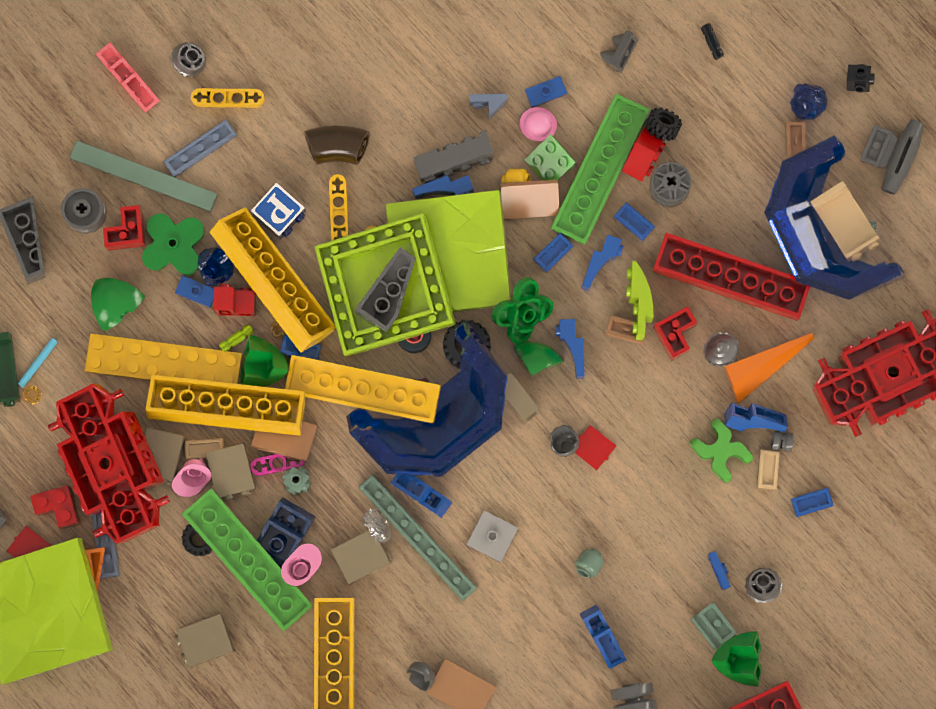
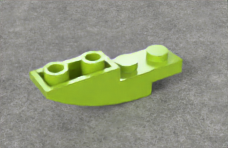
[626,261,654,340]

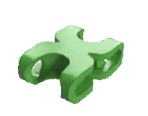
[689,418,753,483]

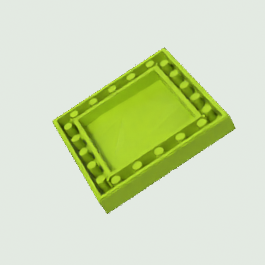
[386,190,511,312]
[314,213,456,357]
[0,538,113,685]

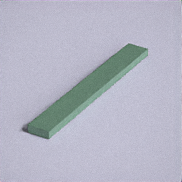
[70,141,218,212]
[358,474,477,601]

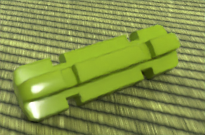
[219,324,254,352]

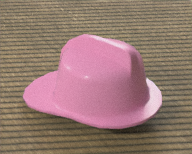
[172,458,211,497]
[281,544,322,586]

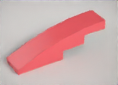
[95,42,160,113]

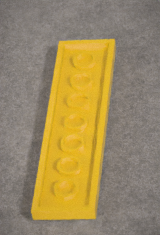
[85,333,242,384]
[285,355,441,423]

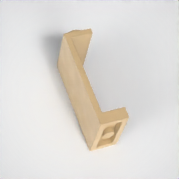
[810,181,881,262]

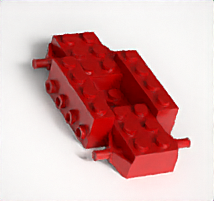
[812,309,936,437]
[48,384,170,544]

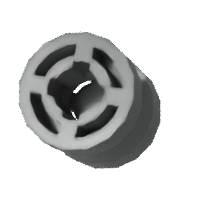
[771,431,793,452]

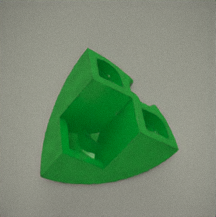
[91,278,145,331]
[240,335,288,387]
[513,341,564,377]
[711,631,762,687]

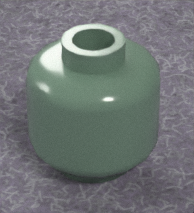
[575,549,604,578]

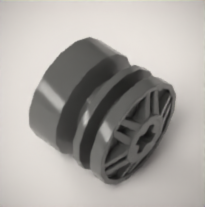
[649,162,691,208]

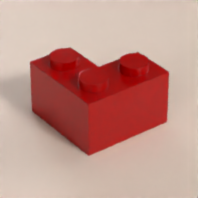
[622,128,666,182]
[103,205,146,251]
[213,284,256,316]
[653,306,697,361]
[30,485,81,529]

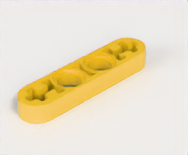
[191,88,265,108]
[329,174,349,240]

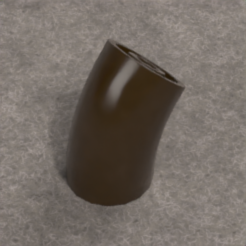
[304,125,370,165]

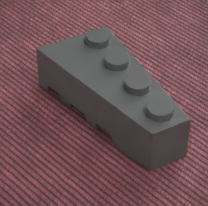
[414,130,493,183]
[0,196,45,285]

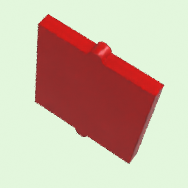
[575,425,616,471]
[7,526,52,558]

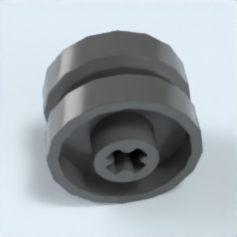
[61,188,107,234]
[610,682,657,709]

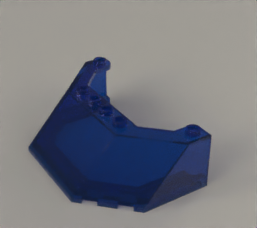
[764,135,906,300]
[346,320,508,477]

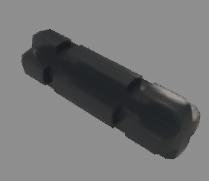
[701,23,724,60]

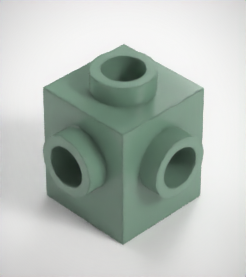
[282,466,311,495]

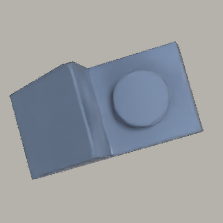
[470,94,508,120]

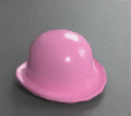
[519,107,557,141]

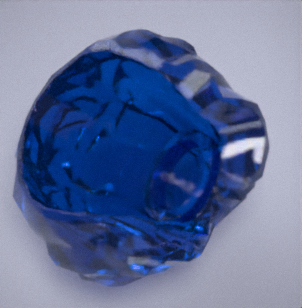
[790,83,828,120]
[197,247,234,286]

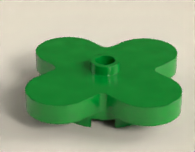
[142,213,205,275]
[492,277,554,344]

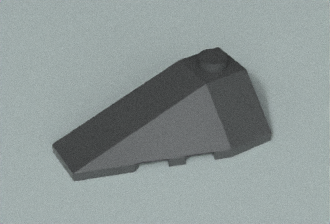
[354,247,416,332]

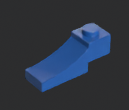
[412,175,474,200]
[582,235,624,291]
[556,319,584,379]
[724,403,788,432]
[391,467,452,518]
[579,605,627,669]

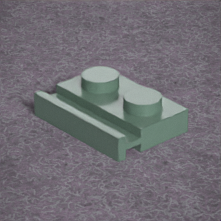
[690,602,737,650]

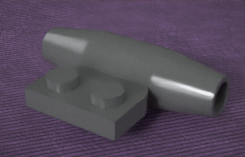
[860,119,924,195]

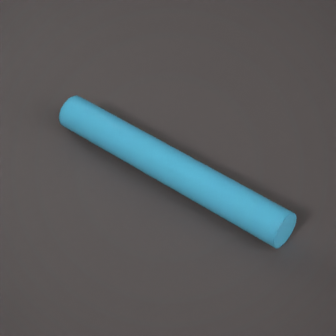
[17,338,58,388]

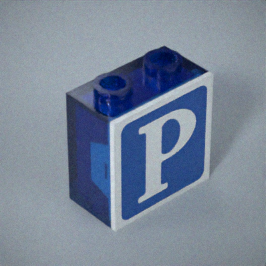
[251,183,306,239]

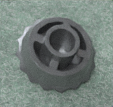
[171,42,206,77]
[703,332,740,367]
[745,568,783,604]

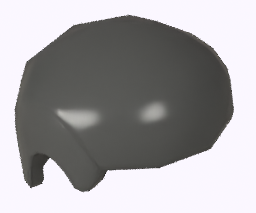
[550,425,580,457]
[406,662,436,691]

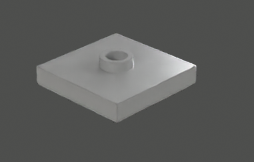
[466,511,518,563]

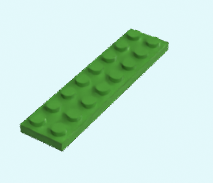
[551,94,650,245]
[182,489,313,632]

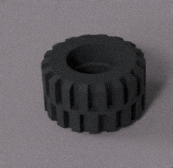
[443,320,491,370]

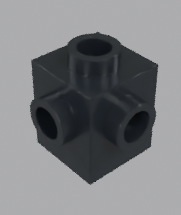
[846,64,875,93]

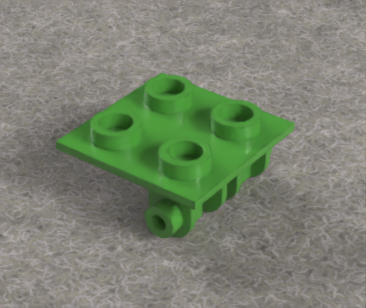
[525,134,576,180]

